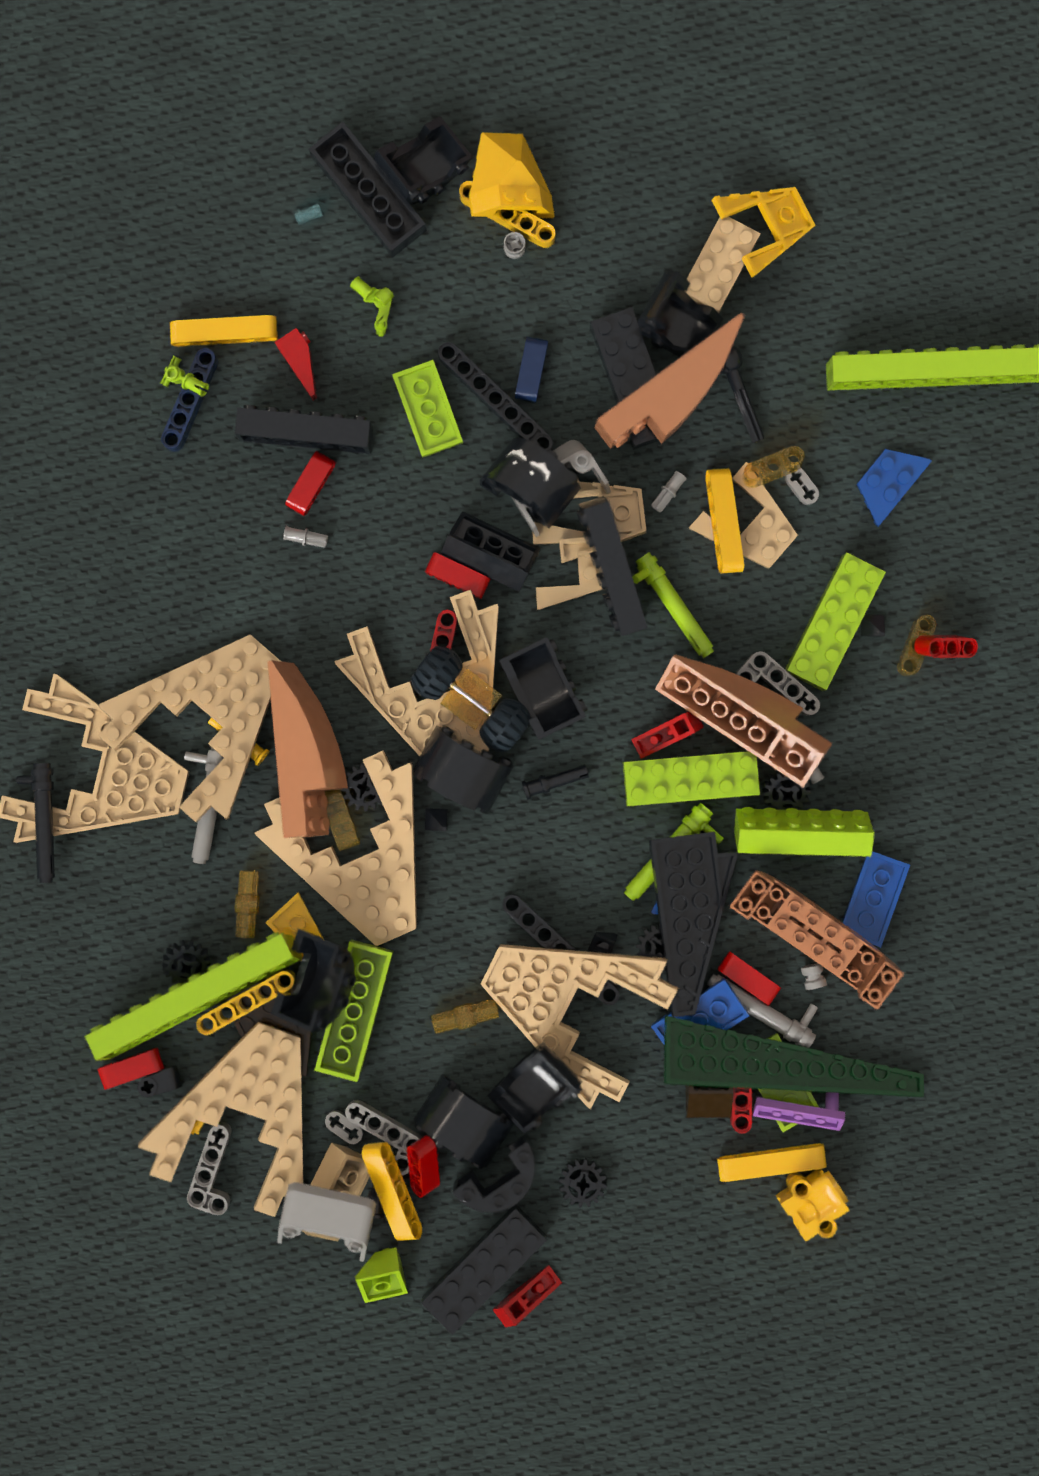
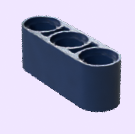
[515,337,548,402]

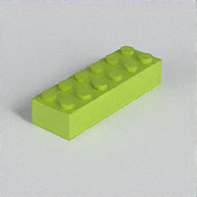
[785,552,886,691]
[623,751,760,806]
[734,807,874,856]
[314,940,394,1082]

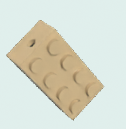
[685,217,761,313]

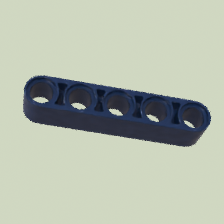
[161,348,218,452]

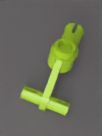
[350,276,394,337]
[160,356,209,397]

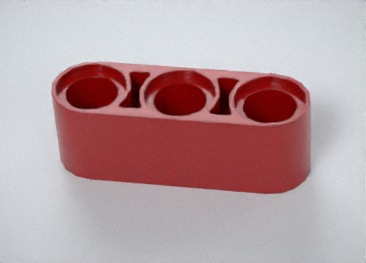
[285,451,336,516]
[425,552,491,599]
[430,610,457,651]
[914,635,978,658]
[717,951,781,1006]
[97,1047,165,1090]
[730,1088,752,1133]
[407,1136,440,1198]

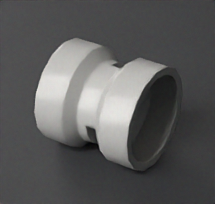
[504,232,526,259]
[801,963,827,990]

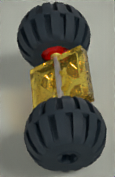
[411,646,531,752]

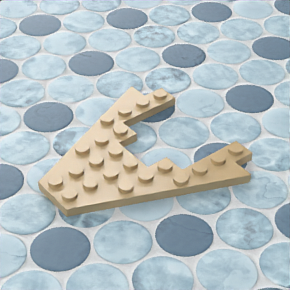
[335,590,499,756]
[98,635,282,823]
[0,674,190,843]
[255,750,417,946]
[481,944,678,1109]
[138,1022,303,1217]

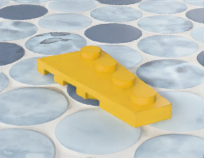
[265,892,324,957]

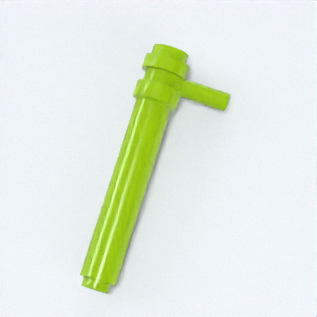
[632,552,714,658]
[624,803,724,901]

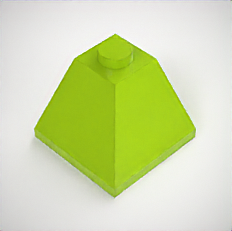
[355,1248,408,1303]

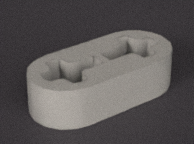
[785,467,819,505]
[325,1110,363,1144]

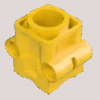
[775,1169,850,1241]

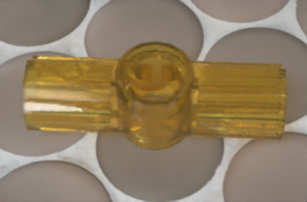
[235,870,260,938]
[431,999,499,1034]

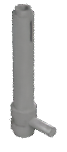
[184,747,224,864]
[706,974,818,1048]

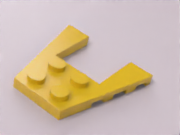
[712,187,815,278]

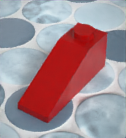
[274,328,317,401]
[631,711,704,759]
[492,1265,562,1327]

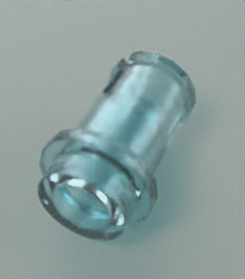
[294,203,323,226]

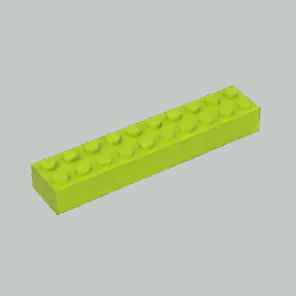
[826,344,1039,390]
[85,932,302,1061]

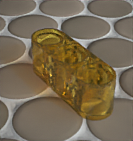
[742,446,805,488]
[897,615,936,676]
[325,789,361,851]

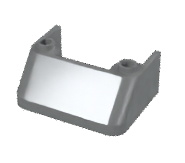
[512,440,611,537]
[277,1183,376,1262]

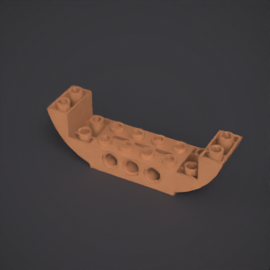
[730,870,904,1010]

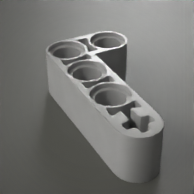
[736,652,820,716]
[345,1100,422,1175]
[187,1121,232,1215]

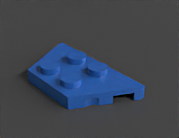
[857,449,932,527]

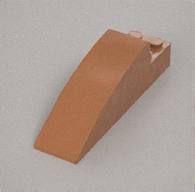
[595,313,744,449]
[655,655,832,787]
[268,660,348,838]

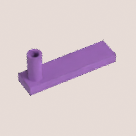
[753,1092,845,1131]

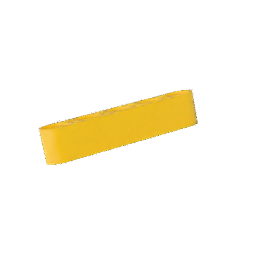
[459,181,555,248]
[170,315,278,346]
[705,468,744,574]
[196,969,296,1035]
[362,1142,422,1241]
[717,1143,827,1182]

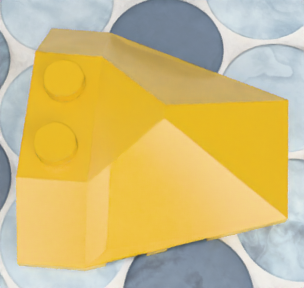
[469,132,554,218]

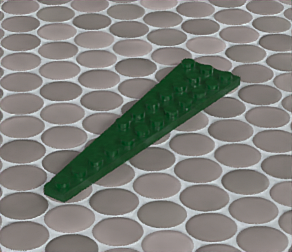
[664,1016,924,1097]

